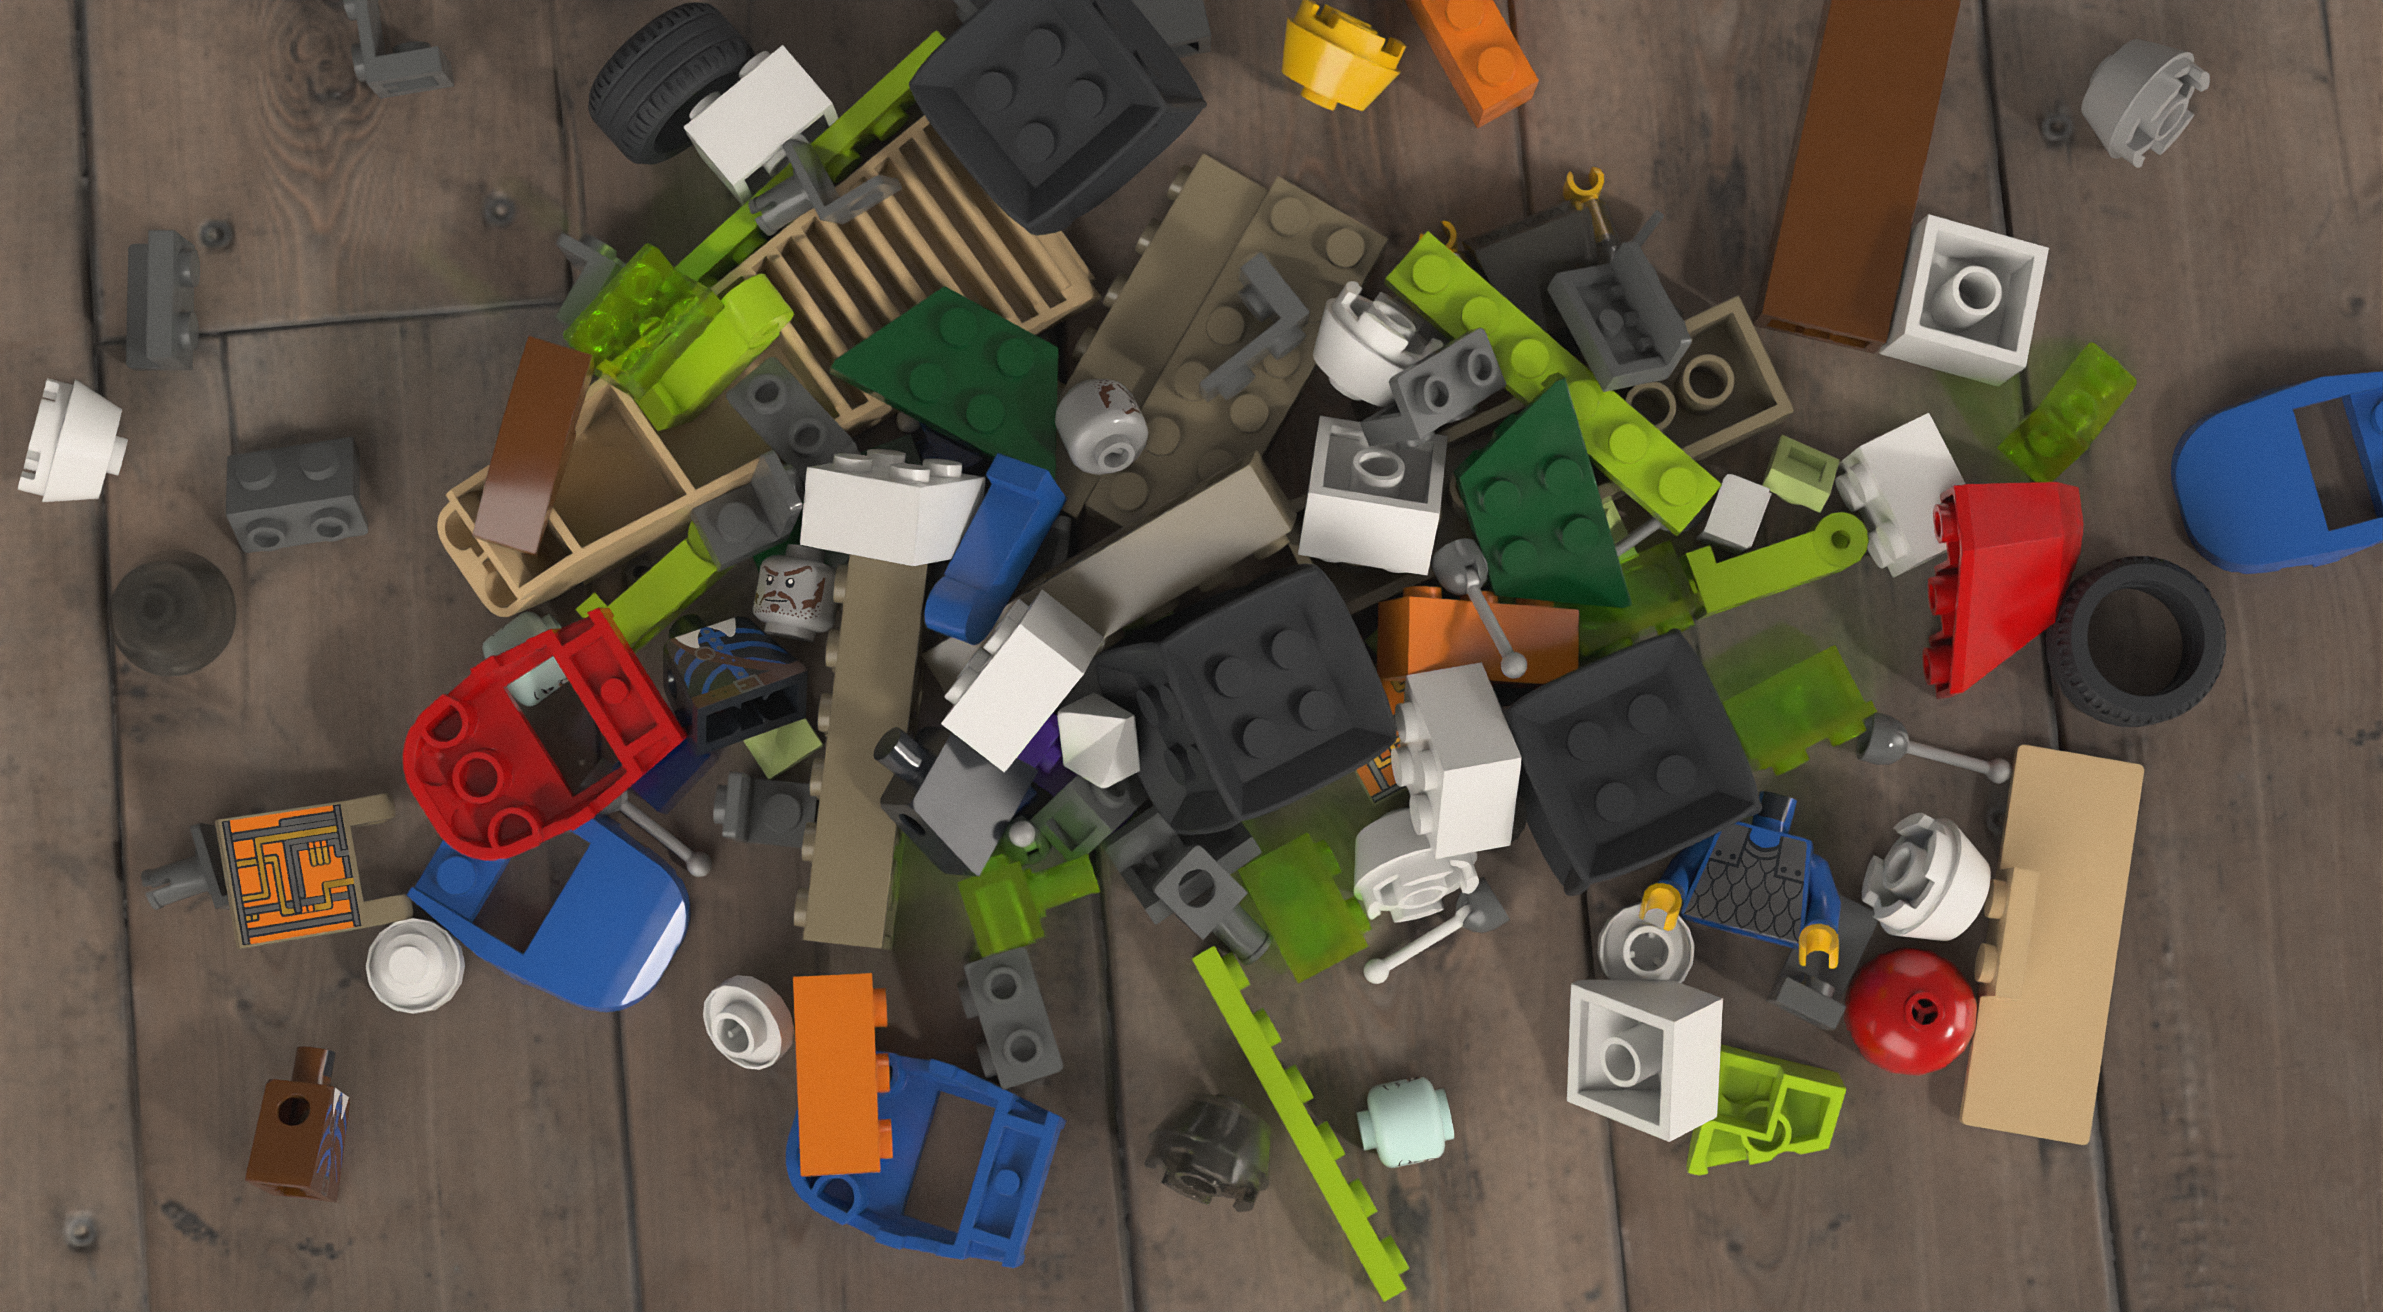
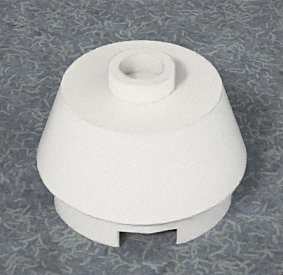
[1313,281,1443,407]
[18,378,128,502]
[1354,808,1479,922]
[1862,813,1991,941]

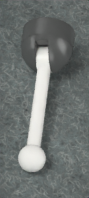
[1364,876,1510,984]

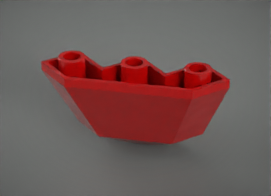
[1922,482,2084,699]

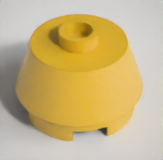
[1281,0,1407,111]

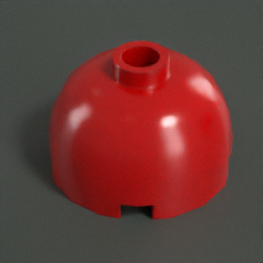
[1844,947,1977,1076]

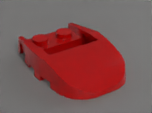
[403,607,688,861]

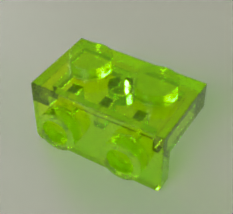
[563,243,725,402]
[1555,540,1705,662]
[1722,645,1877,776]
[1237,832,1372,984]

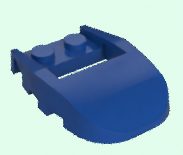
[2171,371,2383,574]
[407,814,691,1012]
[786,1050,1066,1268]

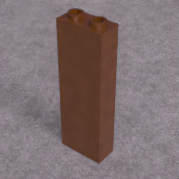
[1752,0,1961,354]

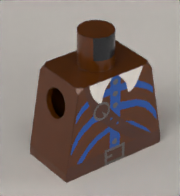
[245,1046,350,1203]

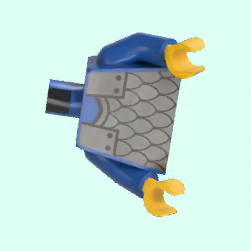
[1638,791,1841,969]

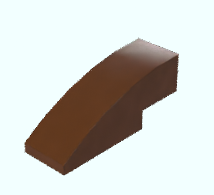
[472,336,595,557]

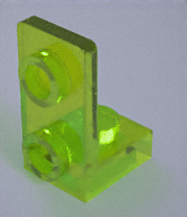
[1997,342,2137,482]

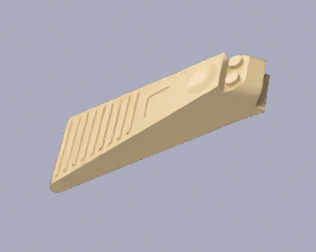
[437,115,1101,617]

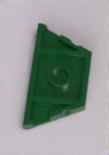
[830,286,1058,480]
[1453,372,1632,608]

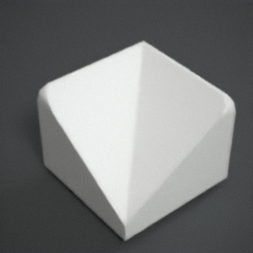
[1696,474,1772,556]
[1057,693,1141,788]

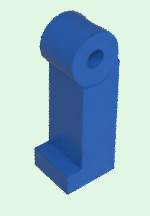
[924,453,1067,645]

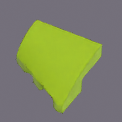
[1686,1044,1846,1176]

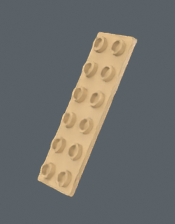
[1959,745,2144,1145]

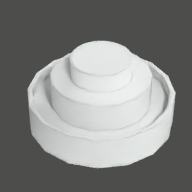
[1597,901,1695,983]
[366,918,465,1014]
[703,975,794,1070]

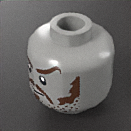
[1055,379,1149,475]
[752,544,838,642]

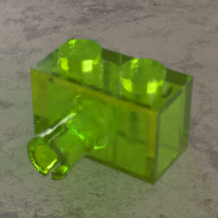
[957,854,1100,958]

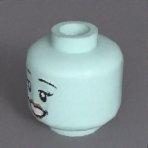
[482,611,569,706]
[1356,1077,1454,1168]

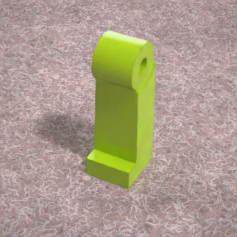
[623,274,794,431]
[1676,512,1869,620]
[575,521,736,654]

